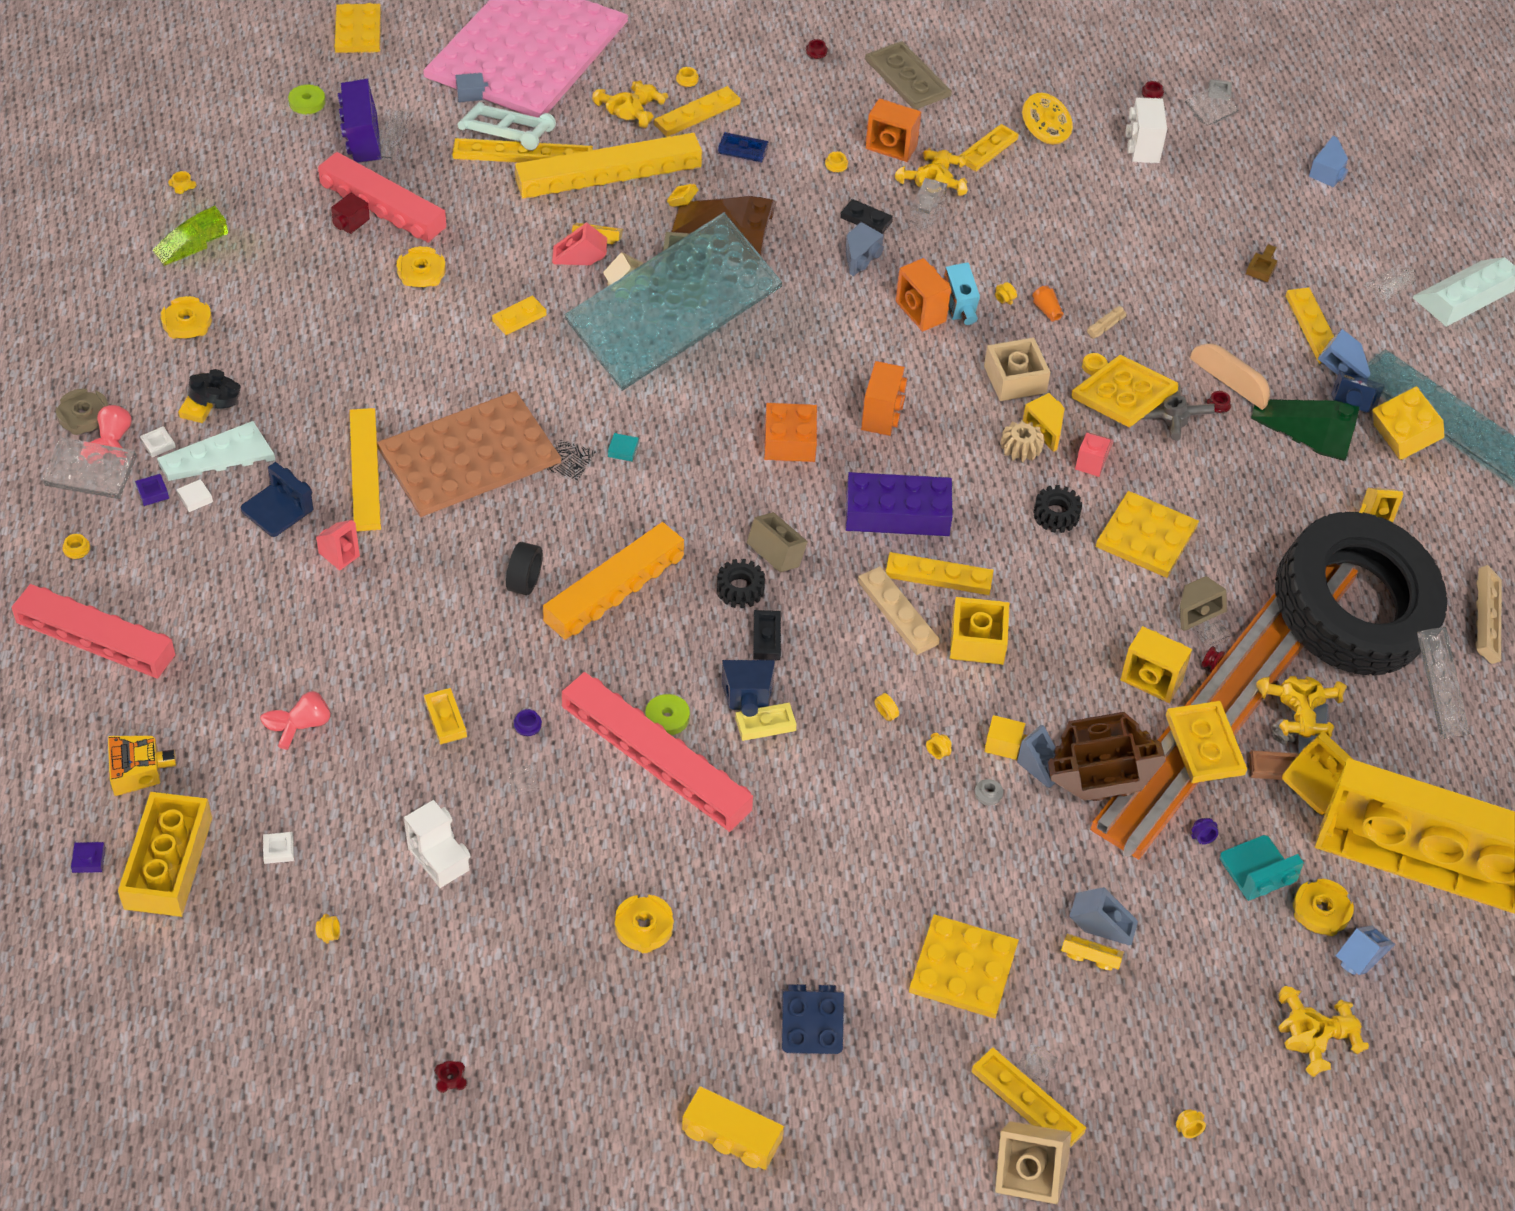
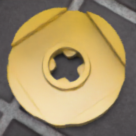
[397,246,446,287]
[160,296,212,339]
[1293,879,1354,936]
[615,895,674,953]

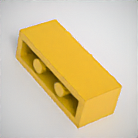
[682,1086,784,1170]

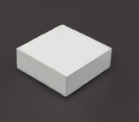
[140,427,176,457]
[176,479,213,512]
[263,832,294,864]

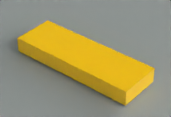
[959,124,1019,172]

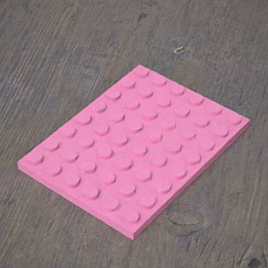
[424,0,628,118]

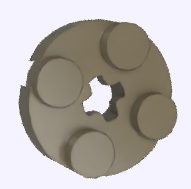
[56,389,108,435]

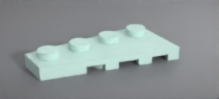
[157,421,275,481]

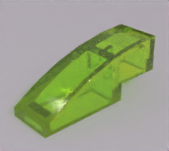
[153,205,228,266]

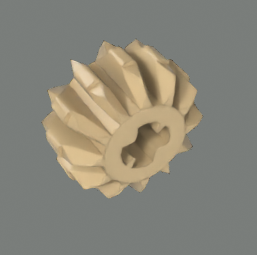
[1000,420,1044,463]

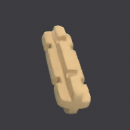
[1087,306,1126,339]

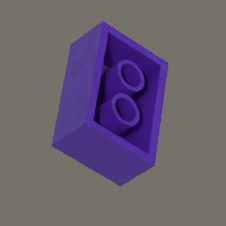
[338,78,382,163]

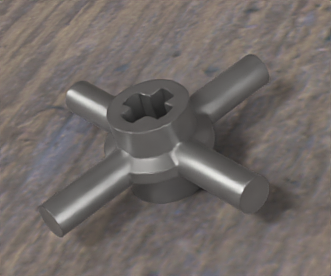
[1140,384,1215,441]

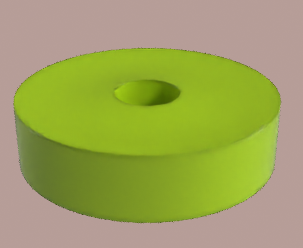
[288,84,326,114]
[645,694,690,735]

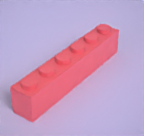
[318,152,447,242]
[11,584,176,679]

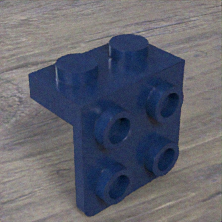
[240,462,314,537]
[781,984,844,1054]

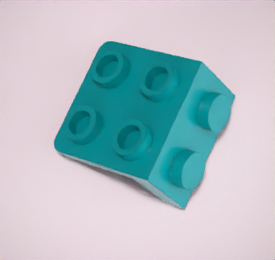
[1220,835,1304,901]

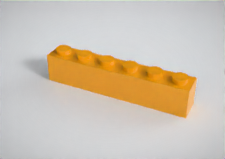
[543,521,684,640]

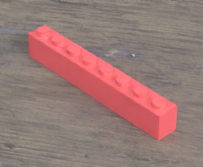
[562,672,753,832]

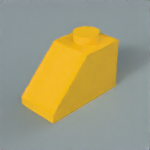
[1023,393,1065,452]
[1362,487,1403,522]

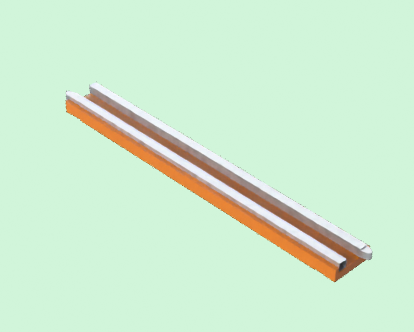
[1090,563,1358,860]

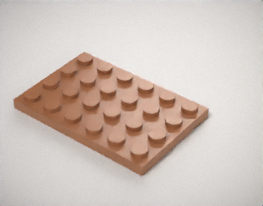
[377,391,561,517]

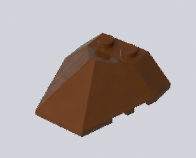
[671,196,777,267]
[1048,712,1166,801]

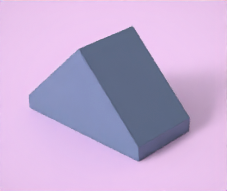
[1017,725,1056,788]

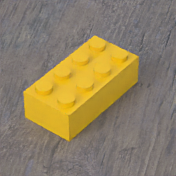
[118,792,212,917]

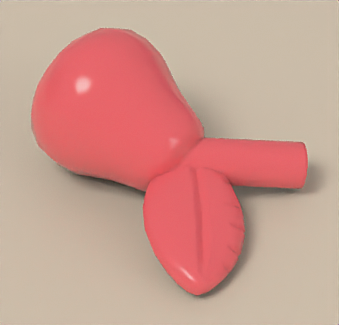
[80,405,132,462]
[260,691,331,750]

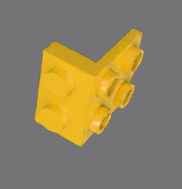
[1282,731,1354,815]

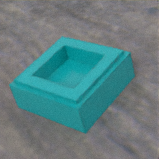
[608,433,639,462]

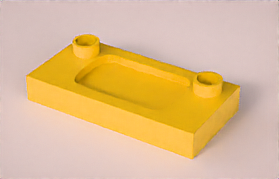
[1315,758,1515,914]

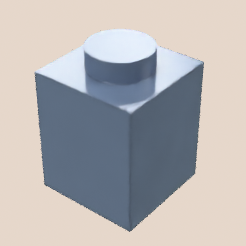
[455,73,489,102]

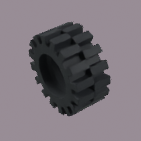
[1033,485,1082,533]
[717,559,765,608]

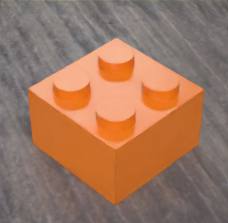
[865,98,921,162]
[896,258,951,332]
[861,361,908,436]
[764,403,817,462]

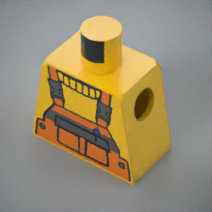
[108,736,177,796]

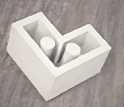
[404,800,470,888]

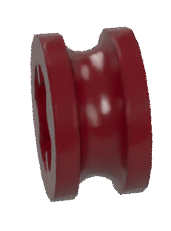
[1201,646,1225,672]

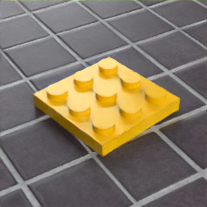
[1072,355,1178,428]
[1096,490,1199,578]
[909,914,1019,1019]

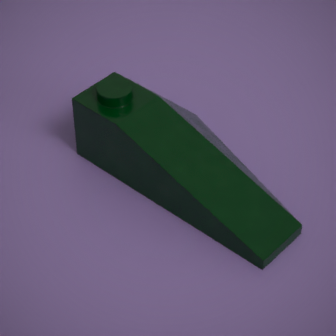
[1251,399,1360,461]

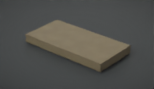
[865,41,952,110]

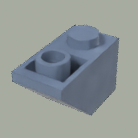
[845,222,884,276]

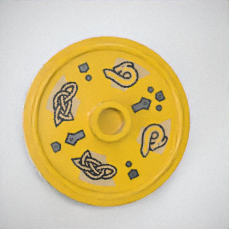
[1022,93,1073,145]

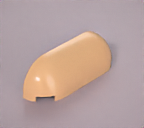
[1190,344,1270,410]

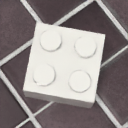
[1126,98,1167,163]

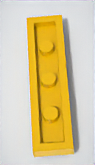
[654,86,740,137]
[1286,287,1334,364]
[886,552,994,595]
[971,1047,1086,1147]

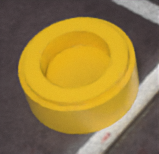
[1082,353,1108,375]
[874,693,899,721]

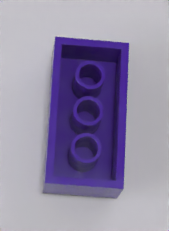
[846,472,953,536]

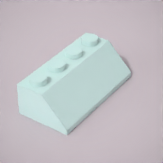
[1413,257,1515,326]

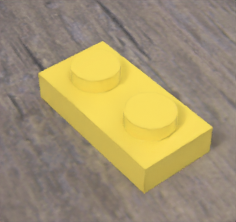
[735,702,797,741]

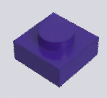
[135,474,169,506]
[71,842,106,873]

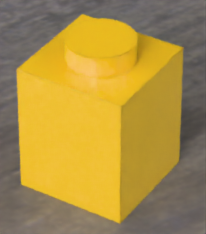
[984,715,1028,760]

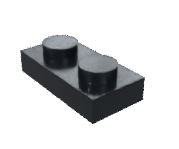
[840,199,893,234]
[753,610,781,660]

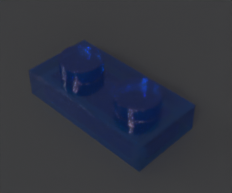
[718,132,769,162]

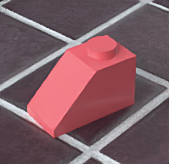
[552,222,607,266]
[1075,432,1114,477]
[316,520,360,570]

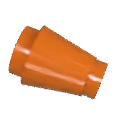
[1032,285,1064,322]

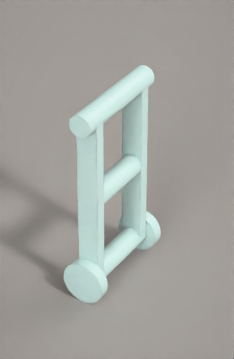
[457,102,556,150]

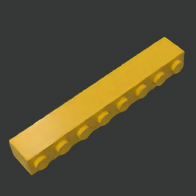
[515,133,702,199]

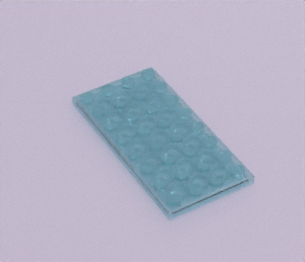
[564,212,782,391]

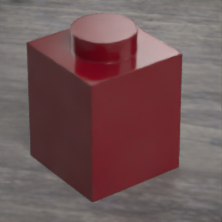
[331,192,370,234]

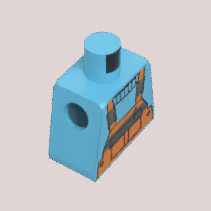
[943,262,980,325]

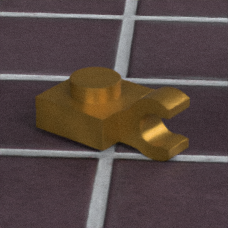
[1246,244,1278,282]

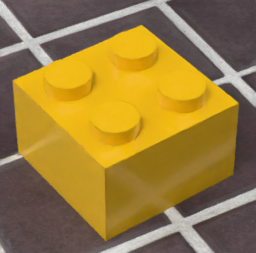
[1372,386,1444,460]
[950,597,1010,665]
[1120,626,1192,703]

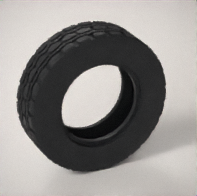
[1275,511,1447,675]

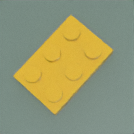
[335,3,381,53]
[1166,701,1247,783]

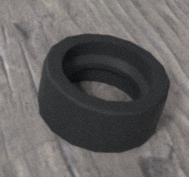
[506,542,543,595]

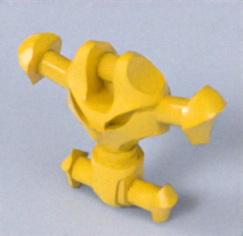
[592,80,668,129]
[895,148,968,196]
[1256,676,1347,738]
[1278,986,1369,1078]

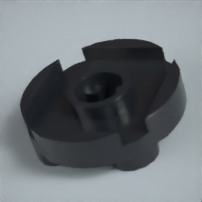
[188,369,241,409]

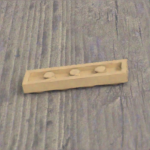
[1475,565,1502,664]
[858,566,940,655]

